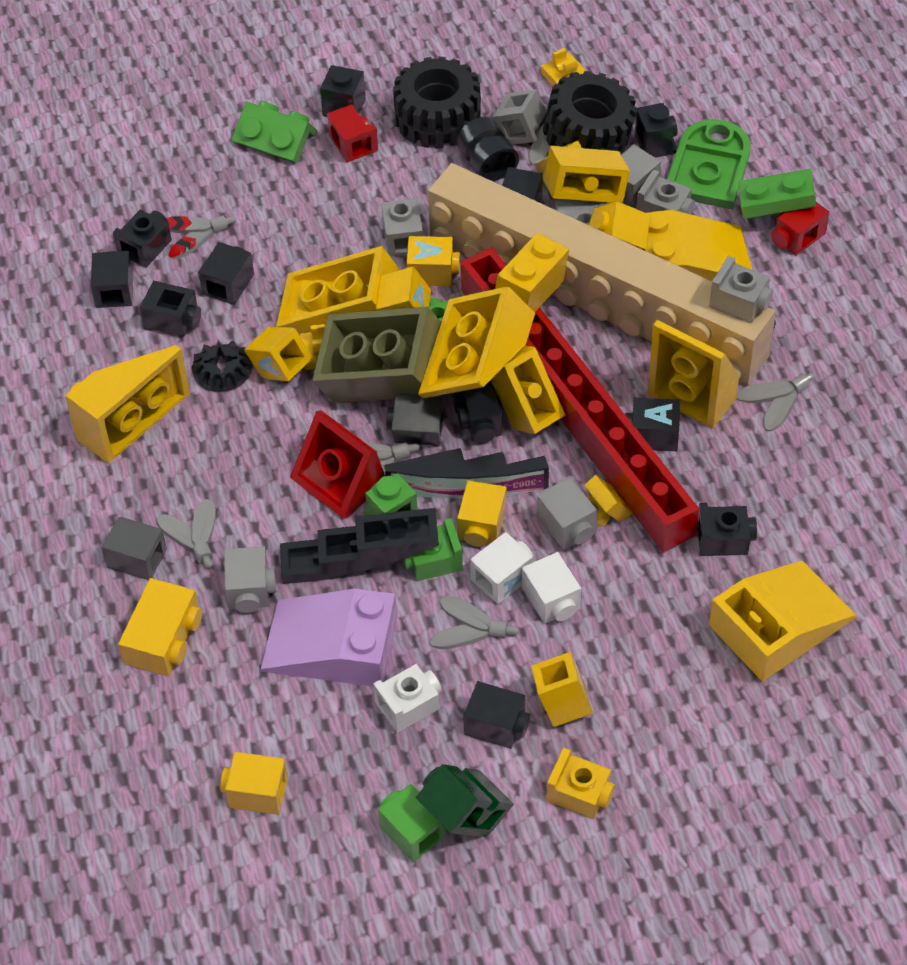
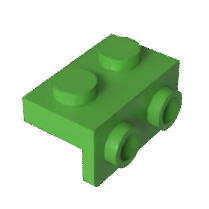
[232,100,317,163]
[739,168,816,219]

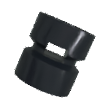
[456,117,519,182]

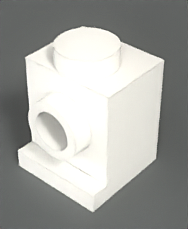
[373,664,442,733]

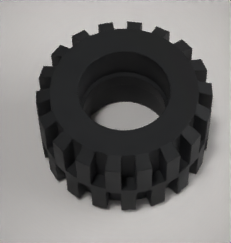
[393,56,481,149]
[543,71,637,154]

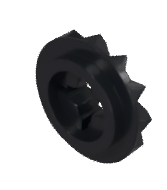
[191,339,252,392]

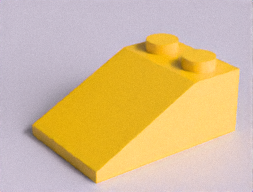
[644,210,752,281]
[276,246,400,333]
[418,286,535,398]
[648,320,739,429]
[65,345,190,464]

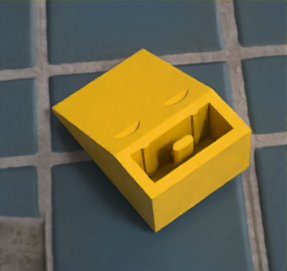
[709,560,857,682]

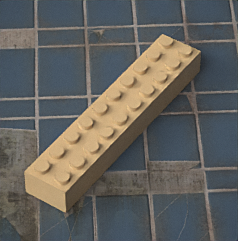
[428,163,776,386]

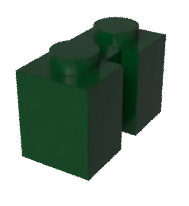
[415,764,514,837]

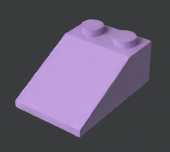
[261,589,397,687]

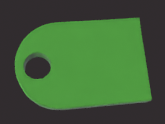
[668,119,751,210]

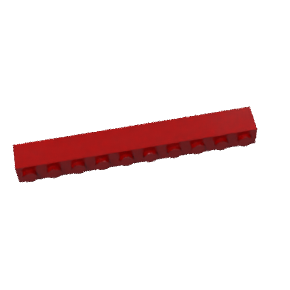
[460,247,700,553]

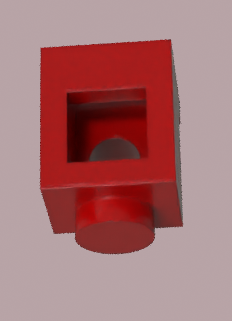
[327,104,378,163]
[771,202,830,256]

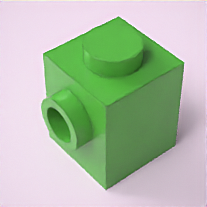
[378,784,446,862]

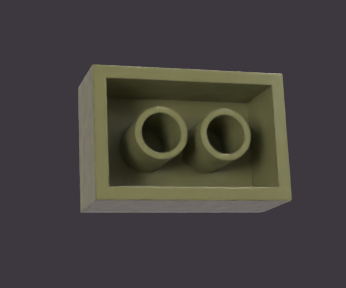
[312,307,441,403]

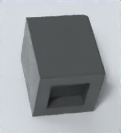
[102,517,167,580]

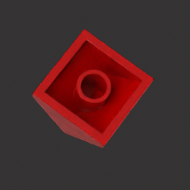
[290,410,385,519]

